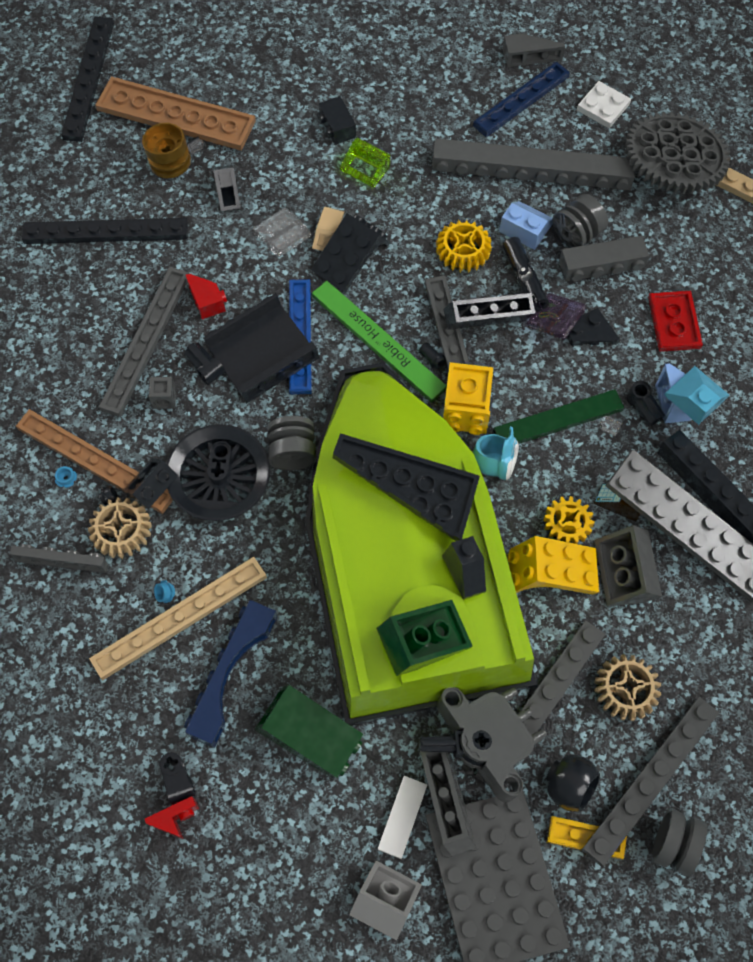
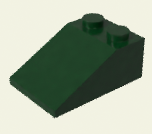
[376,600,473,676]

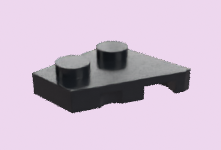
[561,308,620,346]

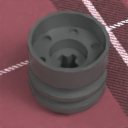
[552,193,608,248]
[267,416,316,471]

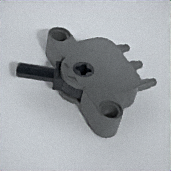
[419,687,547,802]

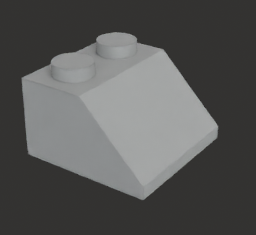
[350,861,422,940]

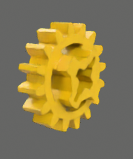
[543,496,595,544]

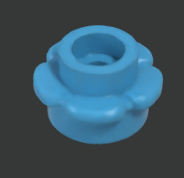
[55,466,77,488]
[154,580,175,603]

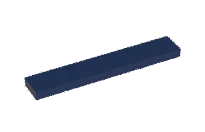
[473,62,570,138]

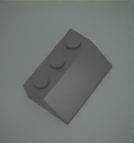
[595,525,662,606]

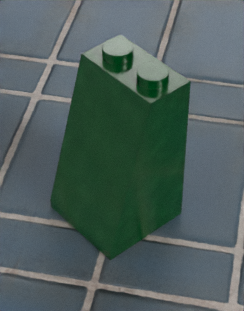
[254,685,363,778]

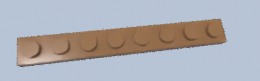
[16,409,173,514]

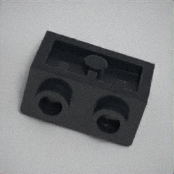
[123,458,178,509]

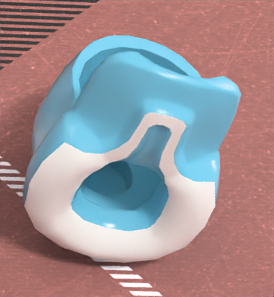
[473,426,519,480]

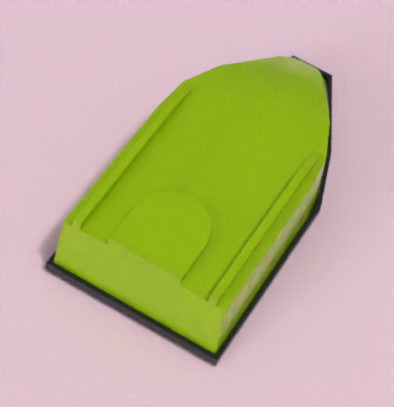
[305,362,537,726]

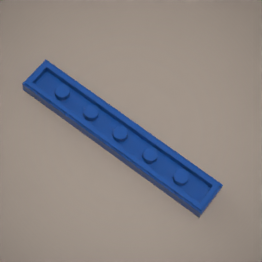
[289,279,312,395]

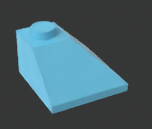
[664,366,729,425]

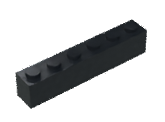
[657,429,753,543]

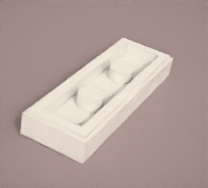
[378,776,427,859]

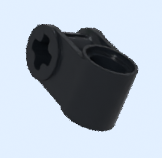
[159,752,196,805]

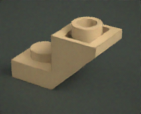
[312,207,345,251]

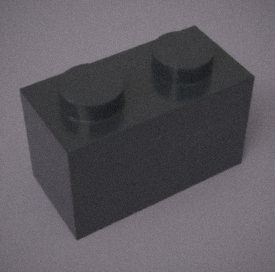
[317,96,356,145]

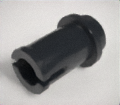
[419,342,445,369]

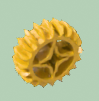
[436,219,492,273]

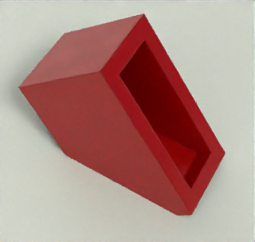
[185,274,227,319]

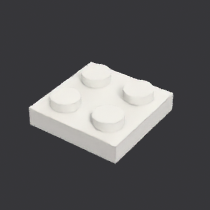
[577,81,631,129]

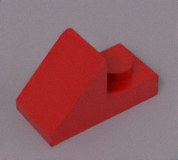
[144,796,199,839]

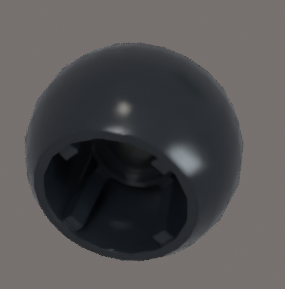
[546,755,600,812]

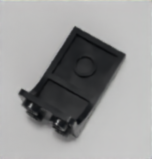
[311,213,390,293]

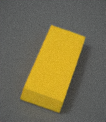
[546,816,627,860]

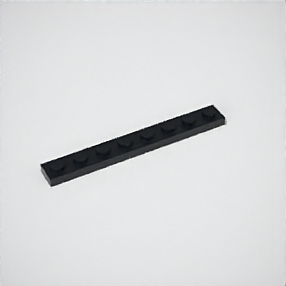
[61,16,114,142]
[22,218,188,244]

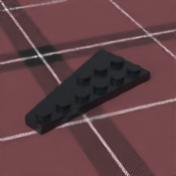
[332,433,480,541]

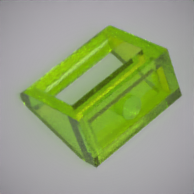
[340,137,390,188]

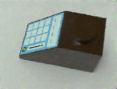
[594,483,640,522]

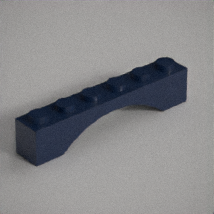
[184,600,278,748]

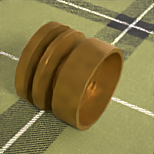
[142,122,191,178]

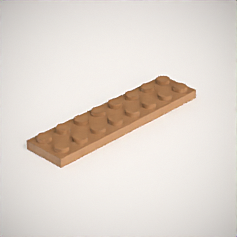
[95,76,256,151]

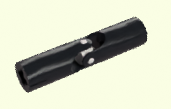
[503,237,549,312]

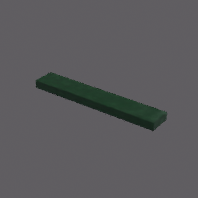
[493,389,624,444]

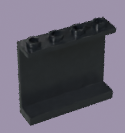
[203,293,320,404]

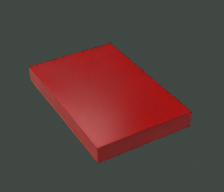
[648,290,703,352]

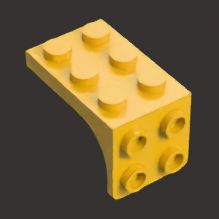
[443,362,493,435]
[508,536,599,595]

